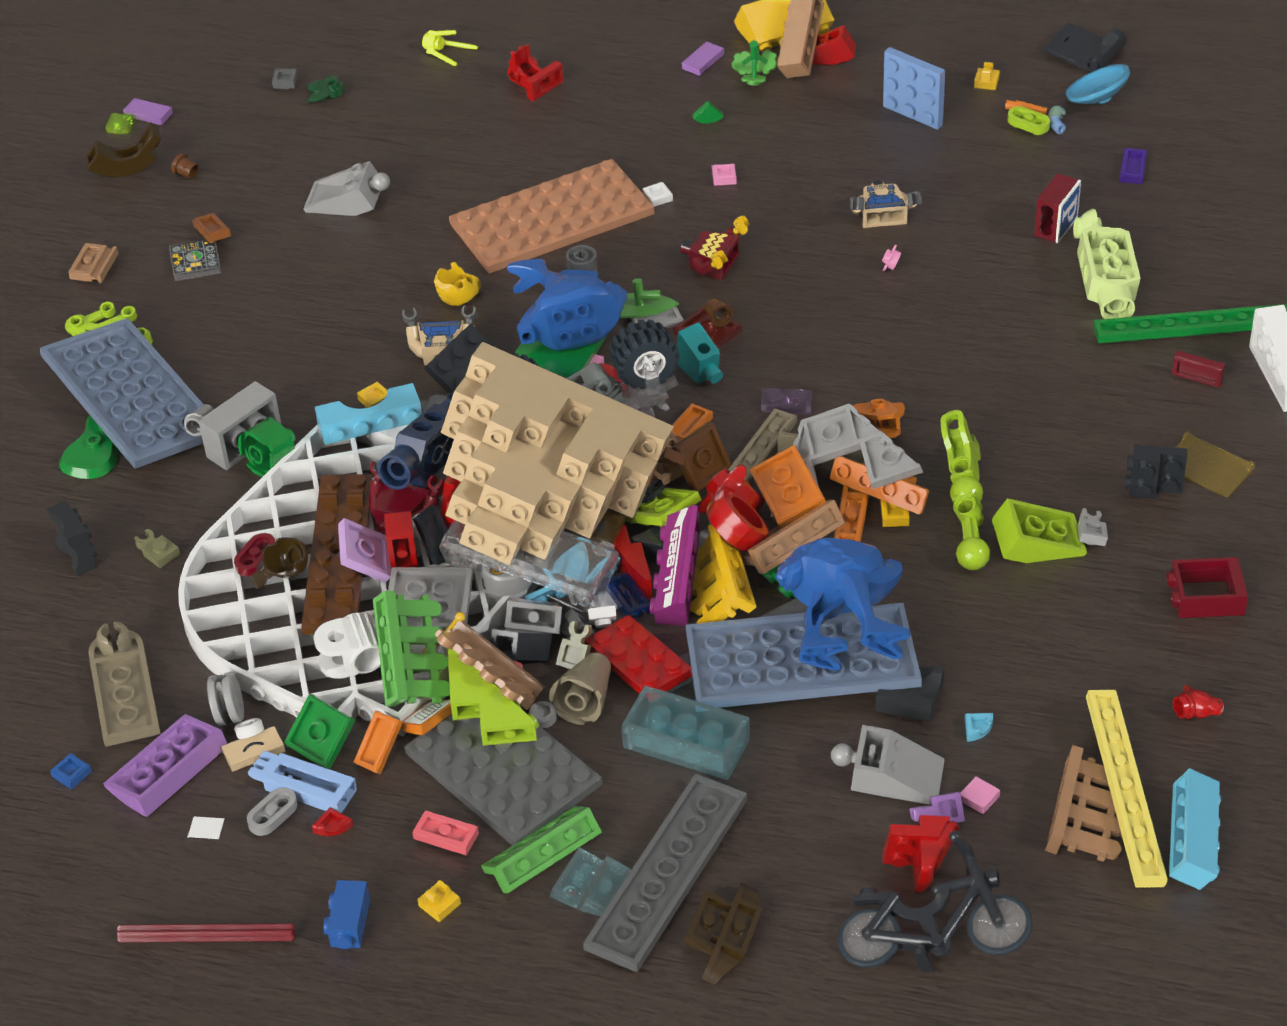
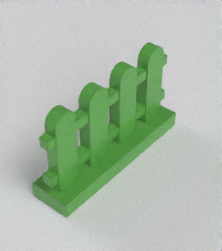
[373,591,450,707]

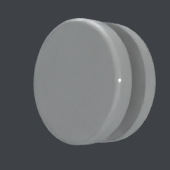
[207,672,244,726]

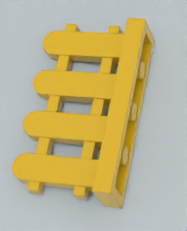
[690,524,756,624]

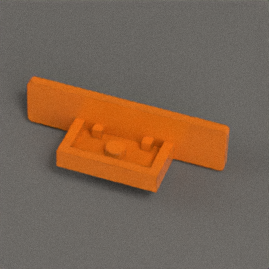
[830,456,929,514]

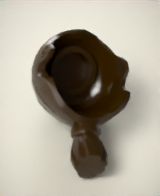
[251,537,308,588]

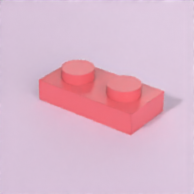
[413,810,479,855]

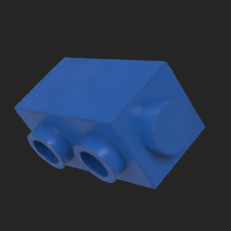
[324,880,370,949]

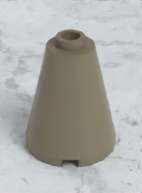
[549,653,611,725]

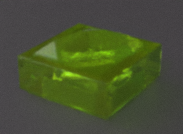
[106,114,134,134]

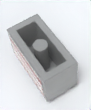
[505,597,563,634]

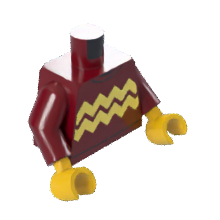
[680,216,750,281]

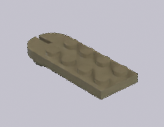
[88,621,161,747]

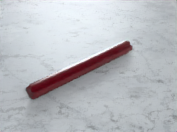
[117,923,295,942]

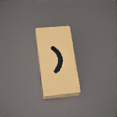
[221,726,285,772]

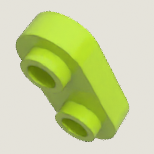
[1008,106,1050,135]

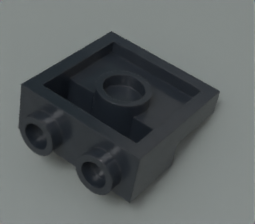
[1124,444,1188,499]

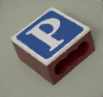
[1034,173,1081,243]

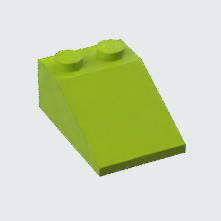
[991,498,1087,563]

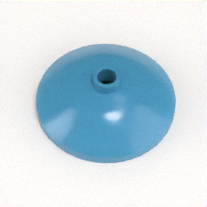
[1066,64,1130,104]

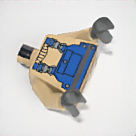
[850,180,922,228]
[402,305,478,365]

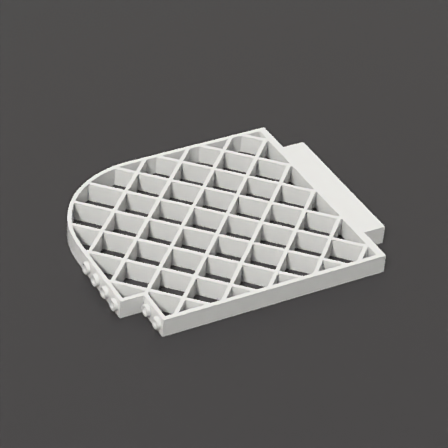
[178,424,577,736]

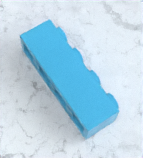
[1169,768,1221,890]

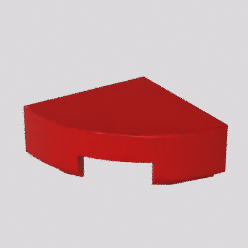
[312,807,354,836]

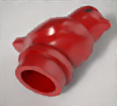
[1173,685,1224,719]

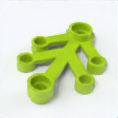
[65,302,153,345]

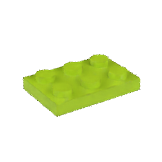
[616,487,701,527]

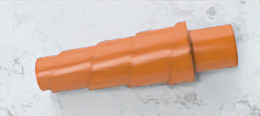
[1005,99,1047,115]

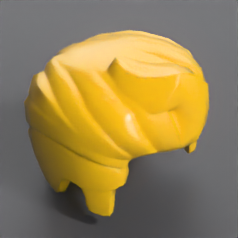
[434,262,481,306]

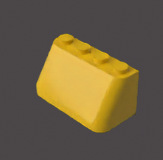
[734,0,834,52]

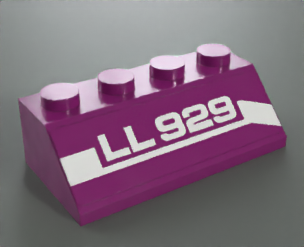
[650,505,701,626]

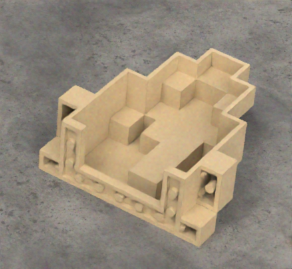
[441,342,674,566]

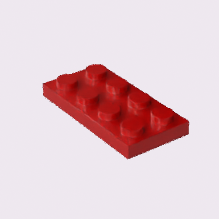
[585,615,692,702]

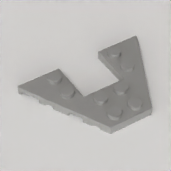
[770,403,923,523]

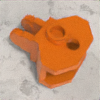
[853,399,905,438]

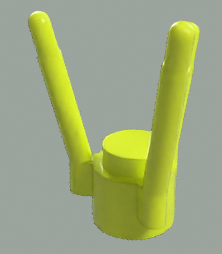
[422,30,478,66]

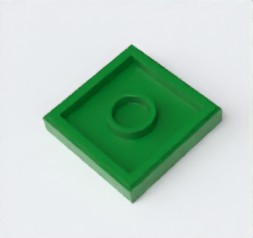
[283,694,355,770]

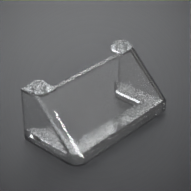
[439,520,619,612]

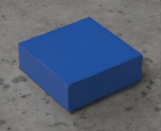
[50,753,92,790]

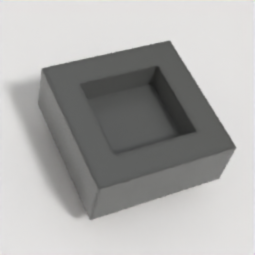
[272,69,297,90]

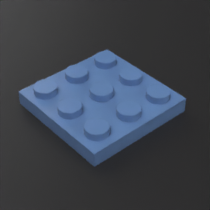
[883,47,945,130]

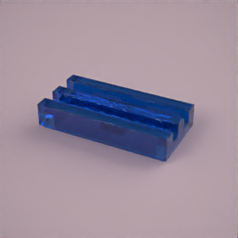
[604,572,650,618]

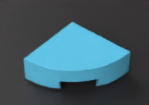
[964,713,993,742]

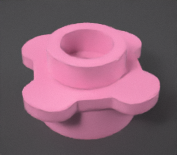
[882,245,901,271]

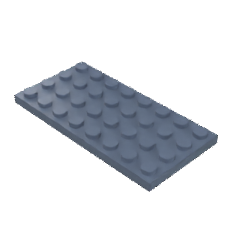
[40,318,204,469]
[685,603,922,710]

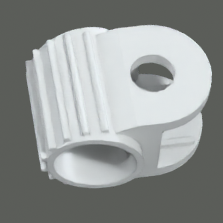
[314,613,381,679]

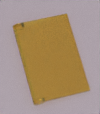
[1175,431,1255,498]

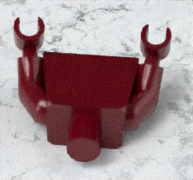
[369,461,445,535]

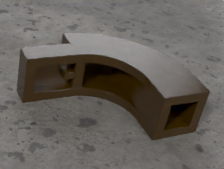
[85,122,161,177]

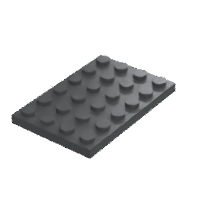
[405,714,603,845]

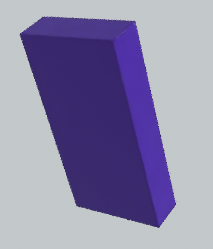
[1119,148,1147,184]

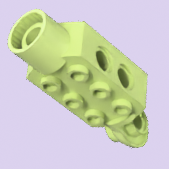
[1073,209,1141,319]

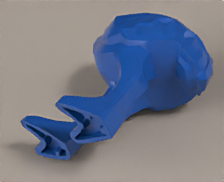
[507,259,628,351]
[775,538,910,670]

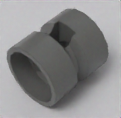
[566,245,598,271]

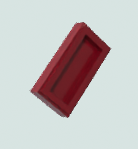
[1172,350,1225,388]

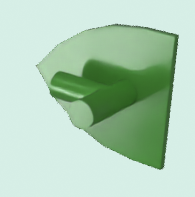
[620,278,679,318]

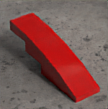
[608,509,652,599]

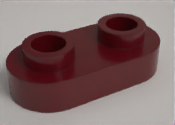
[234,533,275,577]

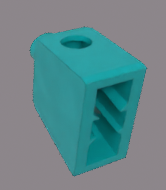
[677,322,723,384]

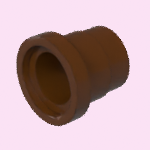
[171,153,199,179]
[705,298,733,327]

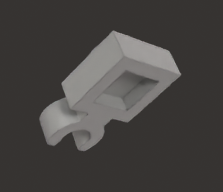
[1077,508,1108,546]

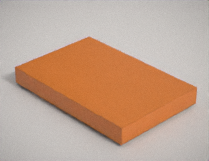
[749,445,826,529]

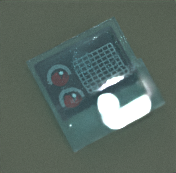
[549,847,632,916]

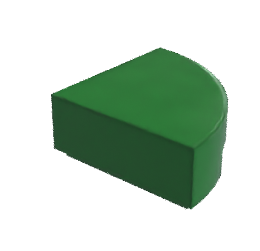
[692,101,724,123]

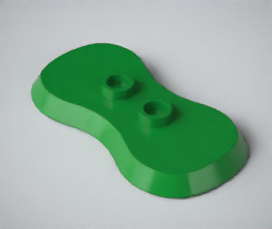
[59,414,119,479]

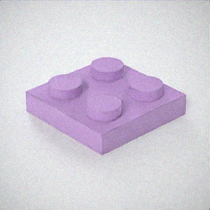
[338,518,391,582]

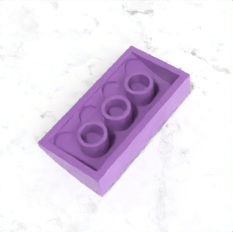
[103,714,227,817]

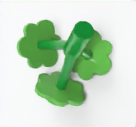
[732,41,777,86]

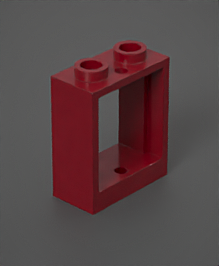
[1167,557,1248,618]

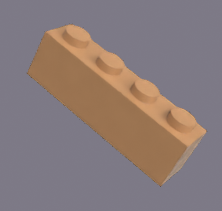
[777,0,824,78]

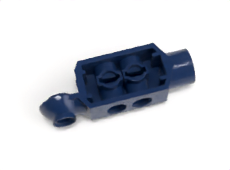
[377,392,454,490]

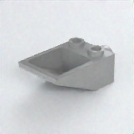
[304,161,390,216]
[831,725,945,805]

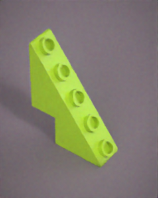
[448,649,539,746]

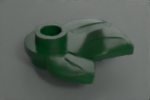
[306,75,345,102]

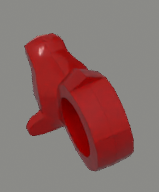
[698,464,769,552]

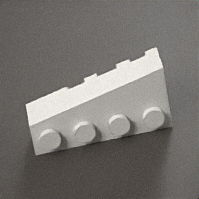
[1249,305,1287,412]

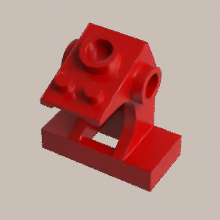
[507,44,564,101]

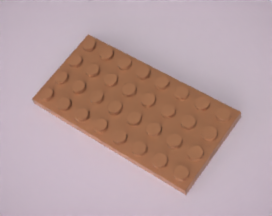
[449,159,654,274]

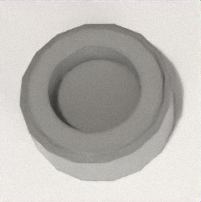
[529,701,557,728]

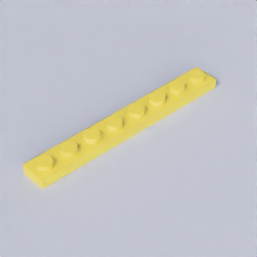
[1086,690,1168,887]

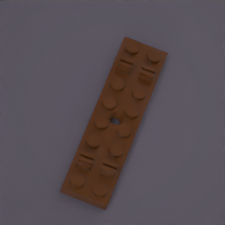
[301,474,374,635]

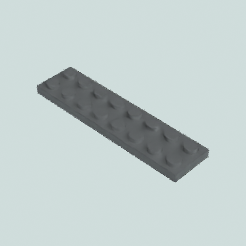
[583,773,747,972]

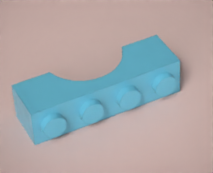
[315,383,422,445]

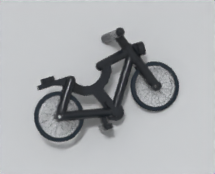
[838,830,1032,973]

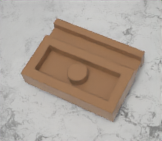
[68,243,118,283]

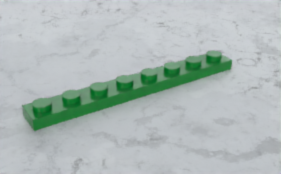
[1093,304,1287,343]

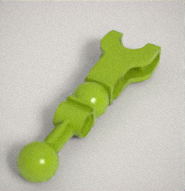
[941,410,990,570]

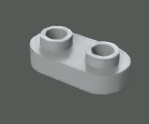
[247,788,297,836]

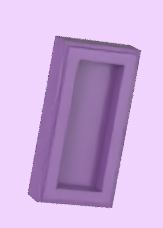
[682,42,724,76]
[123,98,173,125]

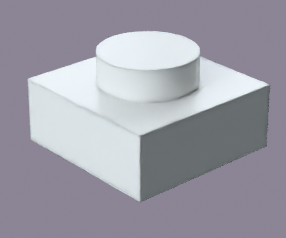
[588,605,616,628]

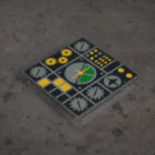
[169,240,221,281]

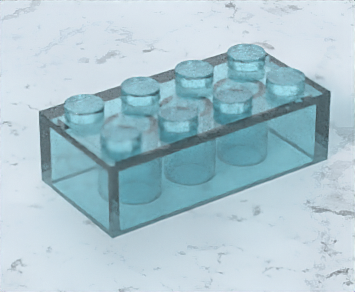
[622,686,750,780]

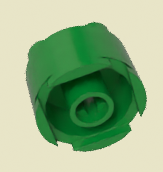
[238,417,295,477]

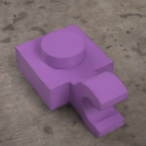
[910,791,965,823]

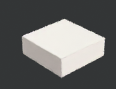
[642,182,673,207]

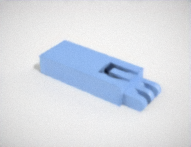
[248,751,357,813]

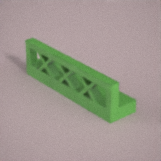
[481,806,602,893]

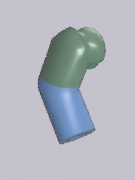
[1048,106,1066,134]

